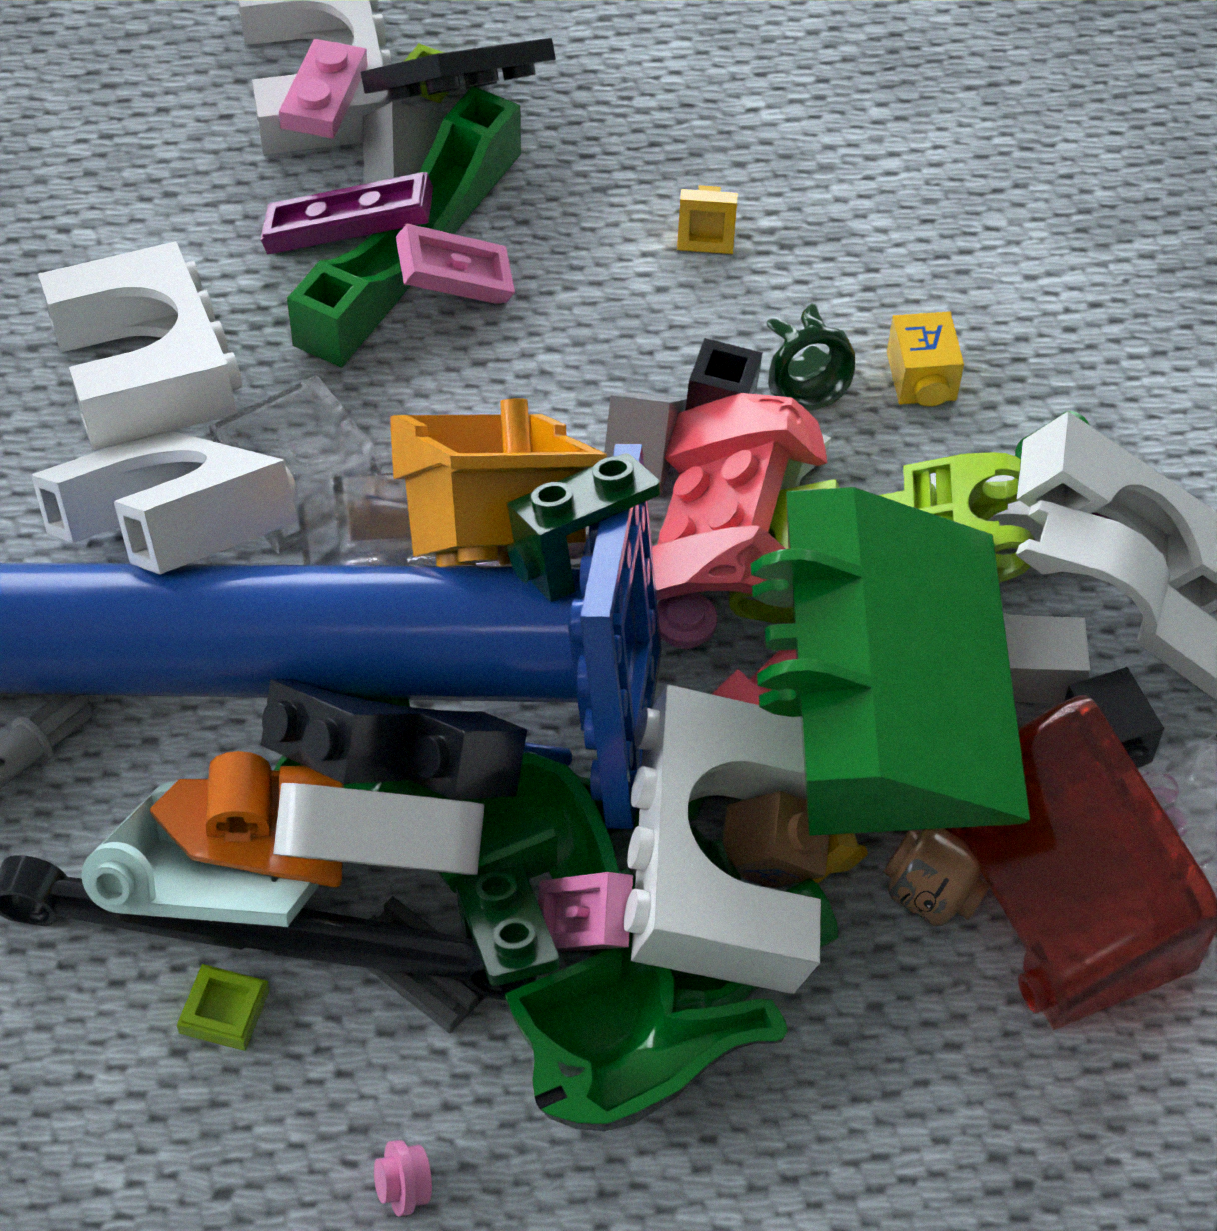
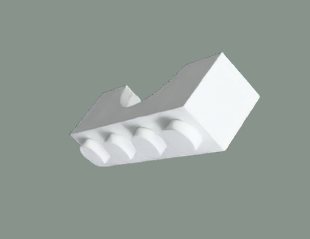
[1017,411,1217,614]

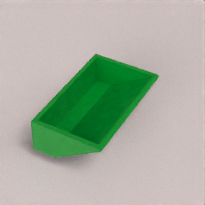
[750,487,1030,836]

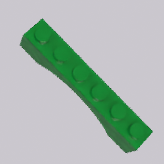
[287,86,521,368]

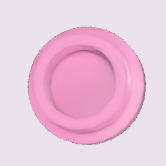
[657,592,717,649]
[374,1140,432,1217]

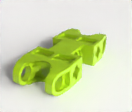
[729,452,1035,623]

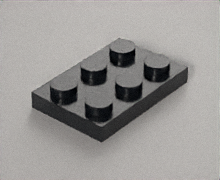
[360,38,556,101]

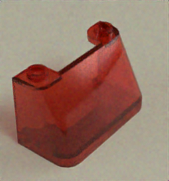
[945,695,1217,1030]

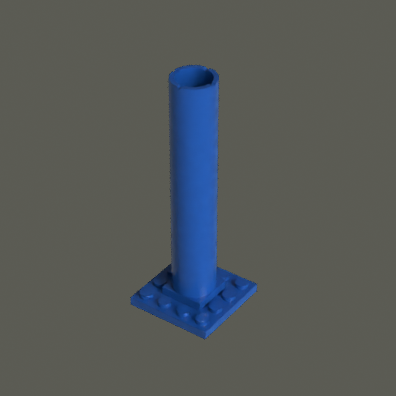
[0,444,662,829]

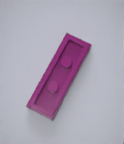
[260,172,433,255]

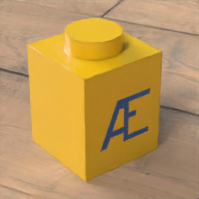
[887,311,964,407]

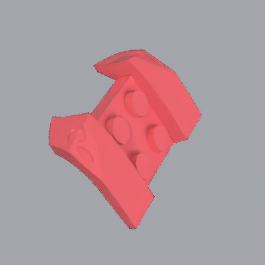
[652,393,827,600]

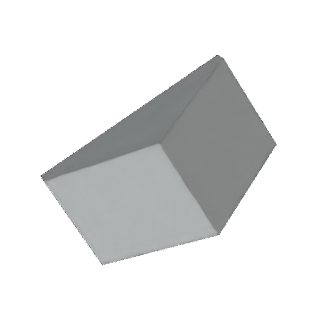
[363,102,448,184]
[604,392,686,496]

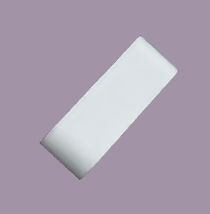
[273,783,485,875]

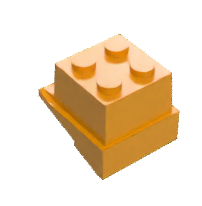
[390,398,607,566]

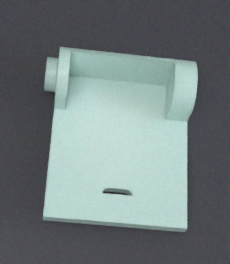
[81,781,319,927]

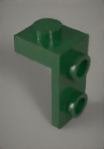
[507,453,661,602]
[455,864,560,986]

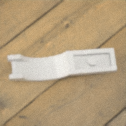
[1016,500,1217,701]

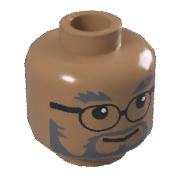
[883,828,990,927]

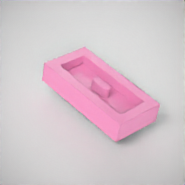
[279,39,368,139]
[396,224,515,304]
[538,872,633,952]

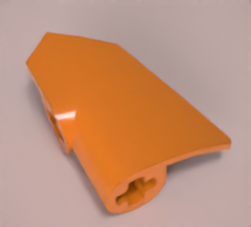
[150,751,344,887]

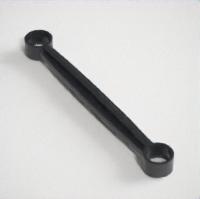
[0,855,537,1000]

